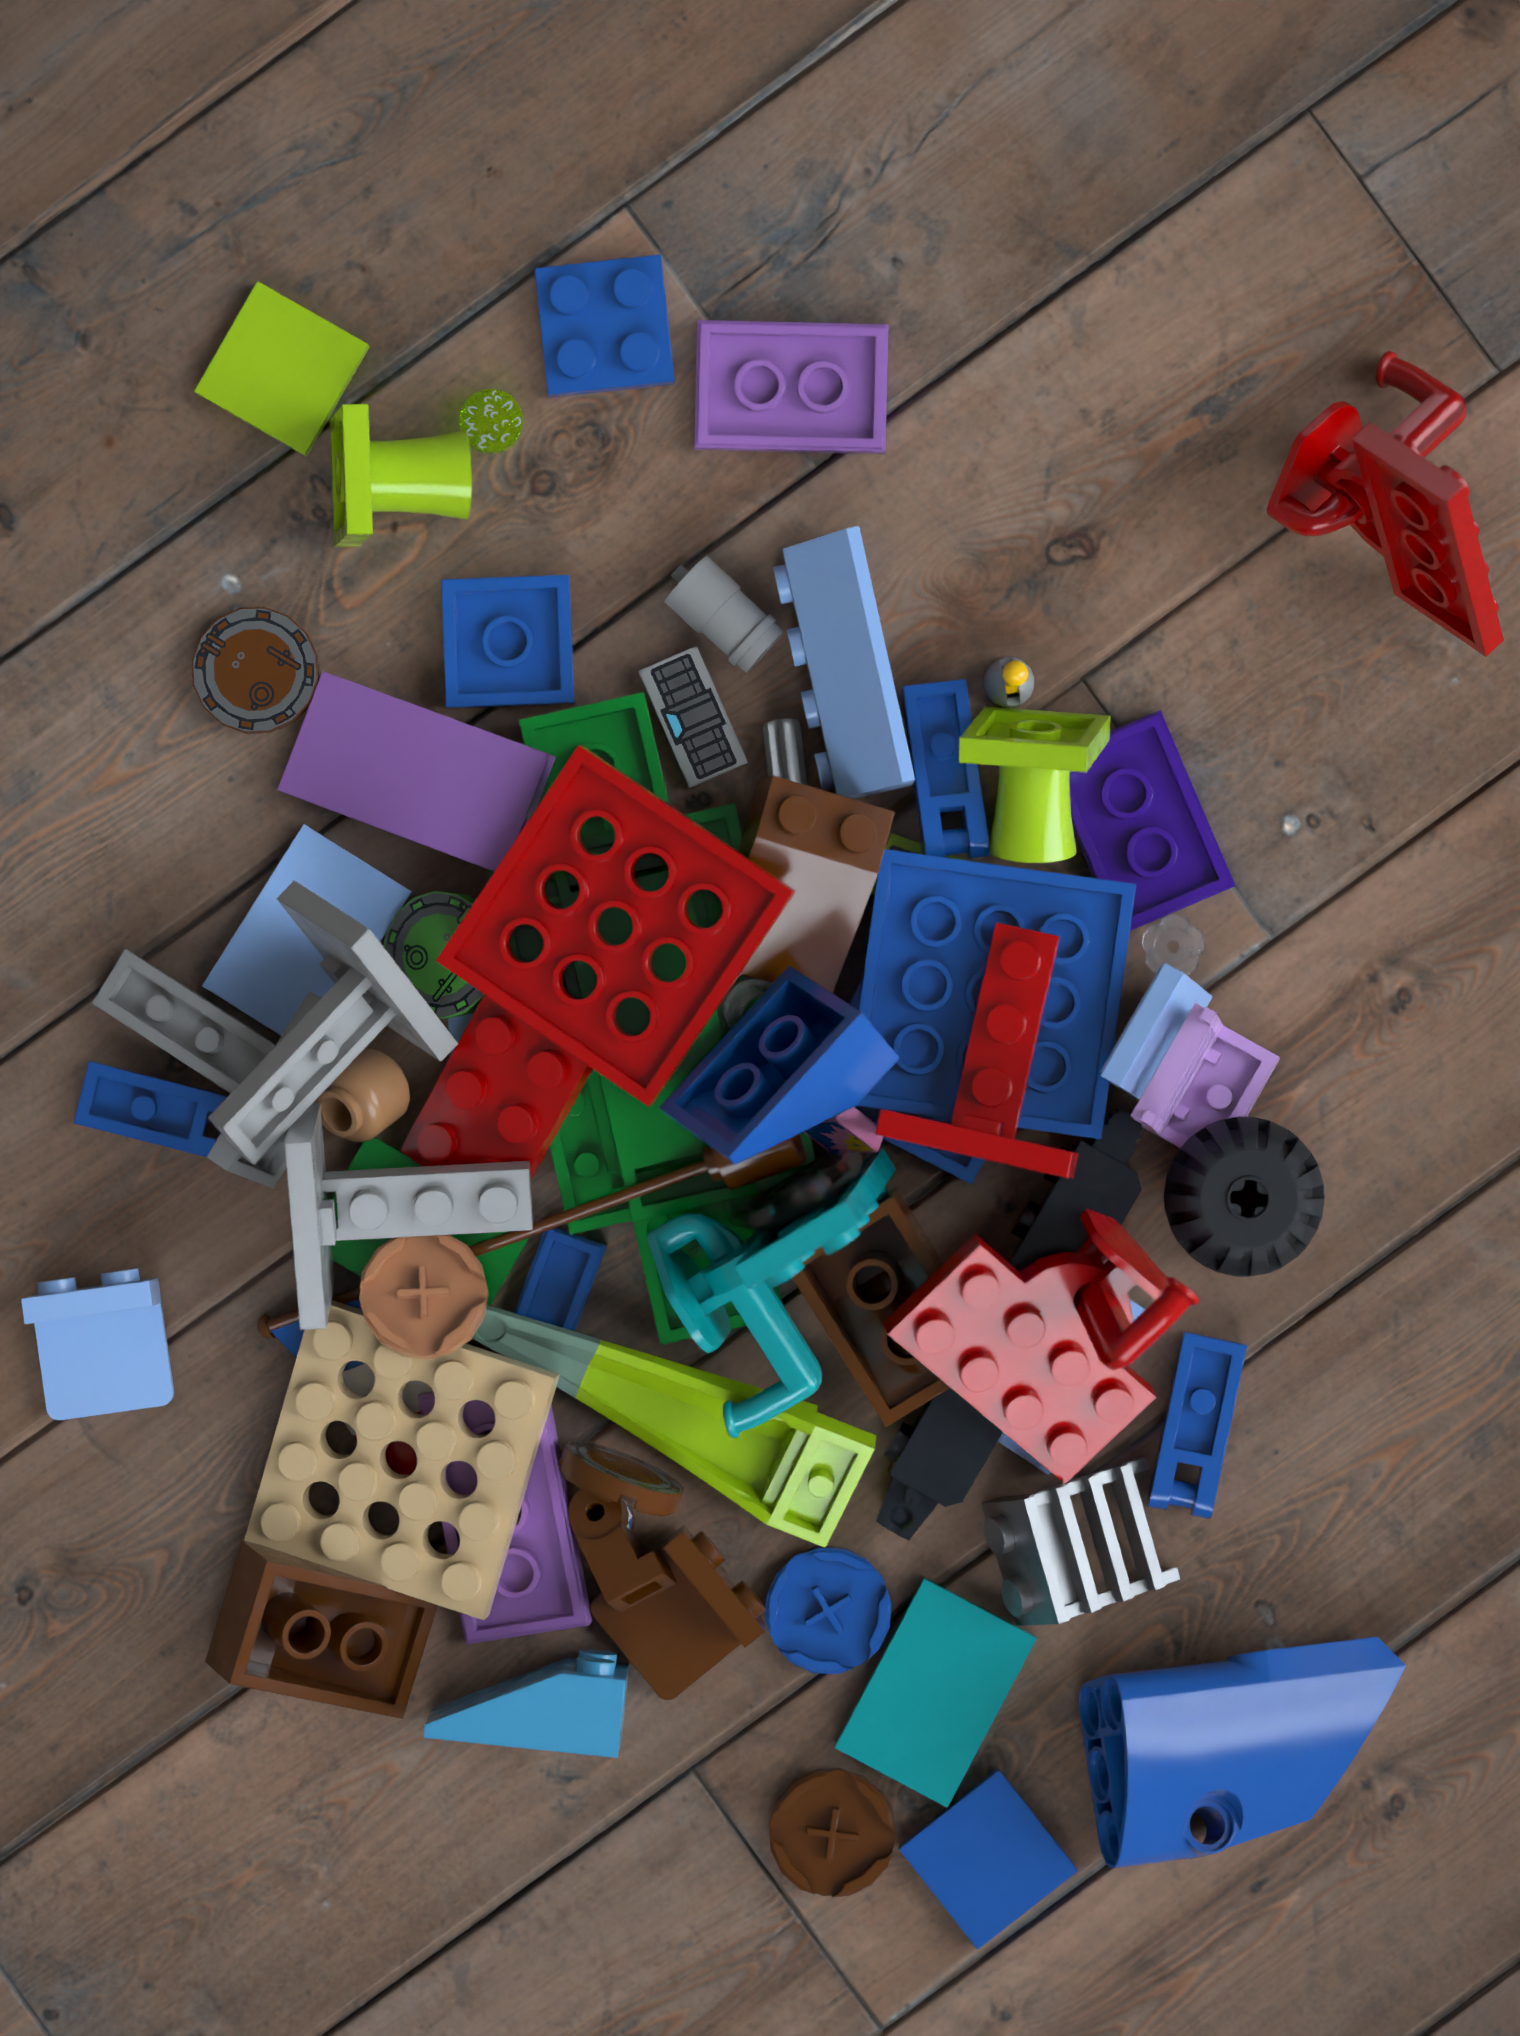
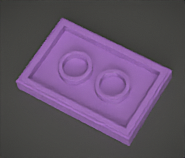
[694,320,888,454]

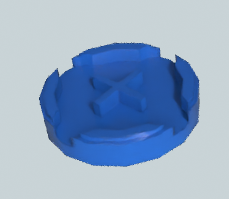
[765,1546,891,1674]

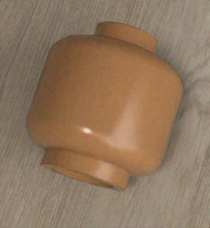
[316,1047,410,1143]

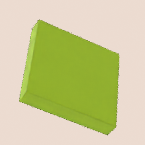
[194,281,369,457]

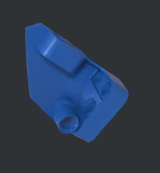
[1078,1637,1406,1869]

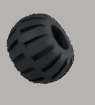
[1164,1116,1325,1277]

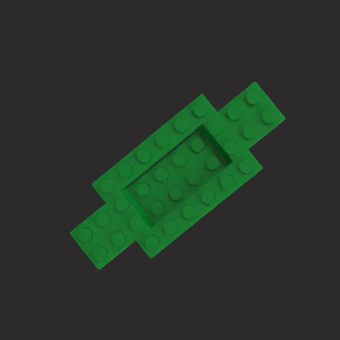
[487,692,820,1345]

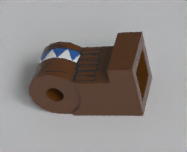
[568,1489,677,1613]

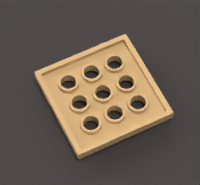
[244,1300,560,1620]

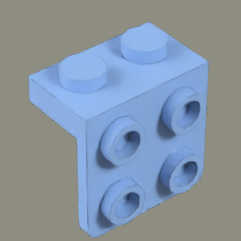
[21,1268,174,1420]

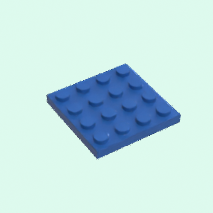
[857,849,1136,1139]

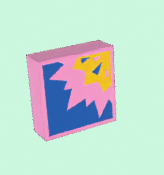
[804,1107,884,1156]

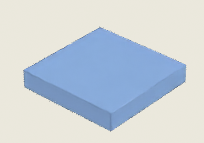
[1100,963,1213,1101]

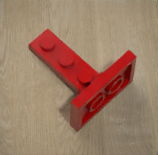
[875,922,1079,1179]

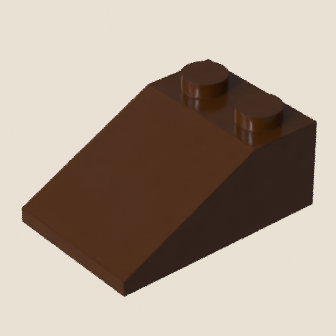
[719,775,895,994]
[792,1187,950,1427]
[205,1541,438,1719]

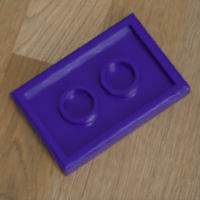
[1069,710,1235,931]

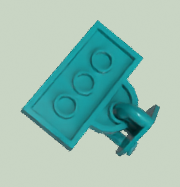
[647,1148,896,1438]

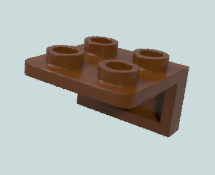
[590,1525,767,1700]

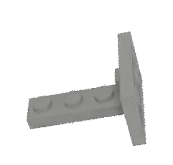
[208,880,458,1165]
[92,949,321,1188]
[285,1103,534,1330]

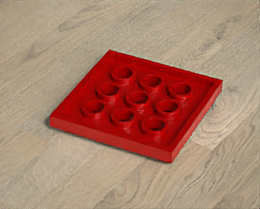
[436,745,796,1107]

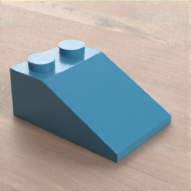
[423,1649,629,1758]

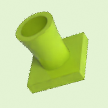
[330,404,472,548]
[959,706,1110,863]

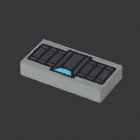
[638,646,748,789]

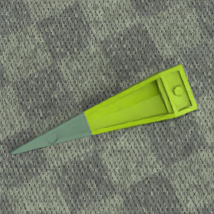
[472,1305,876,1548]

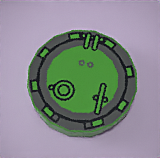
[384,891,484,1019]

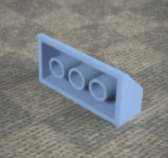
[773,526,915,799]

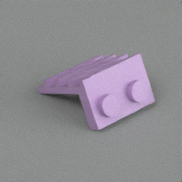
[1130,1003,1280,1148]

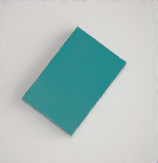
[834,1576,1037,1808]

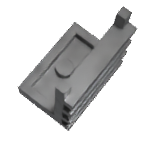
[981,1457,1180,1626]

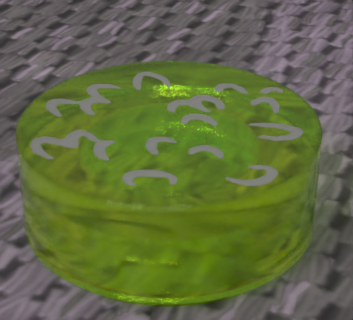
[459,389,524,455]

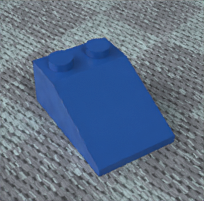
[659,966,900,1165]

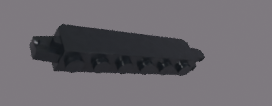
[876,1109,1144,1540]

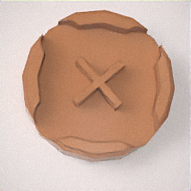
[359,1235,489,1360]

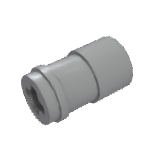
[664,555,784,673]

